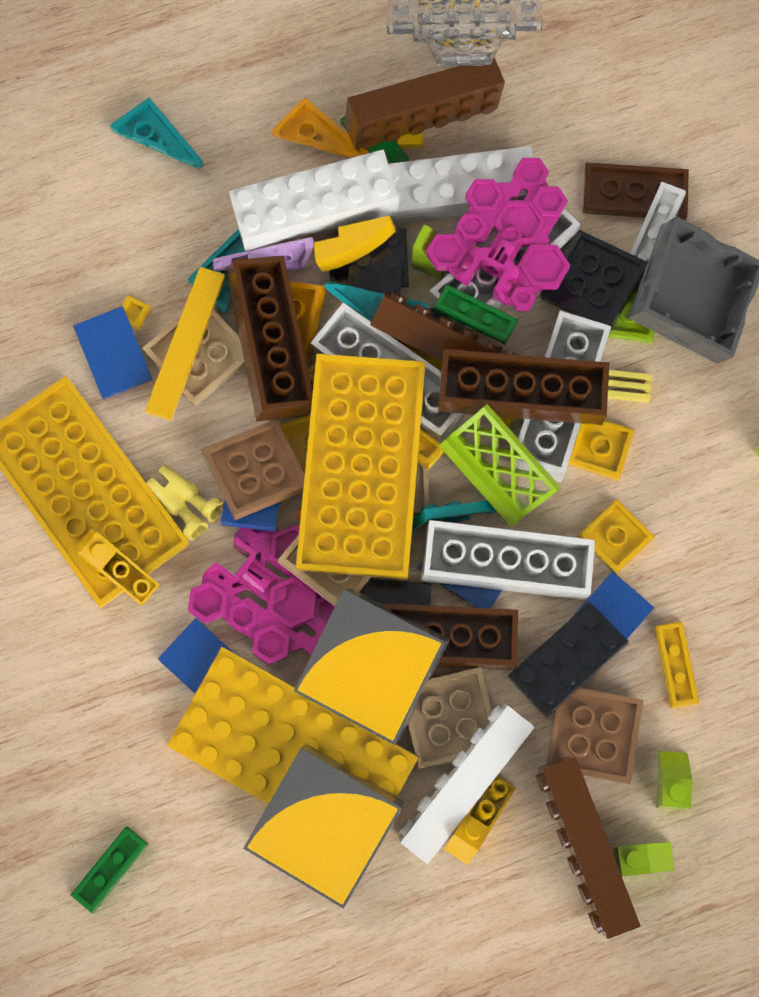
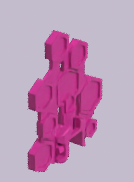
[426,158,570,311]
[188,524,335,666]

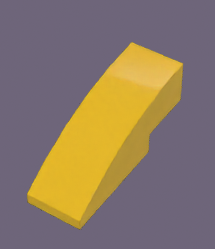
[313,216,396,272]

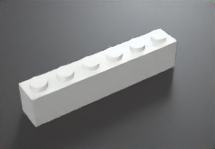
[398,703,535,864]

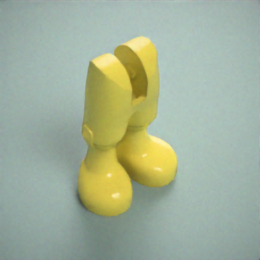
[146,464,224,540]

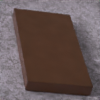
[583,162,689,220]

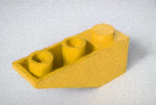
[73,529,160,606]
[444,775,516,865]

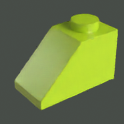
[412,224,449,280]
[656,751,692,810]
[613,842,675,876]

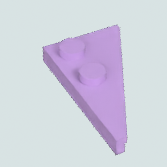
[213,238,314,271]

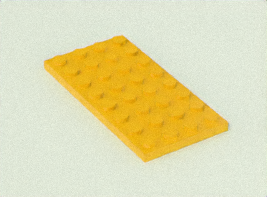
[296,354,426,579]
[0,375,191,609]
[167,647,419,804]

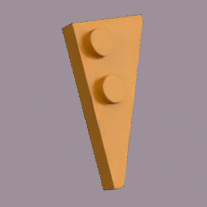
[271,97,369,158]
[290,281,327,368]

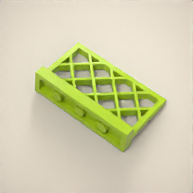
[439,404,561,527]

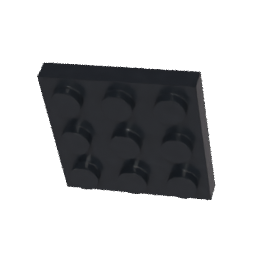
[540,230,648,333]

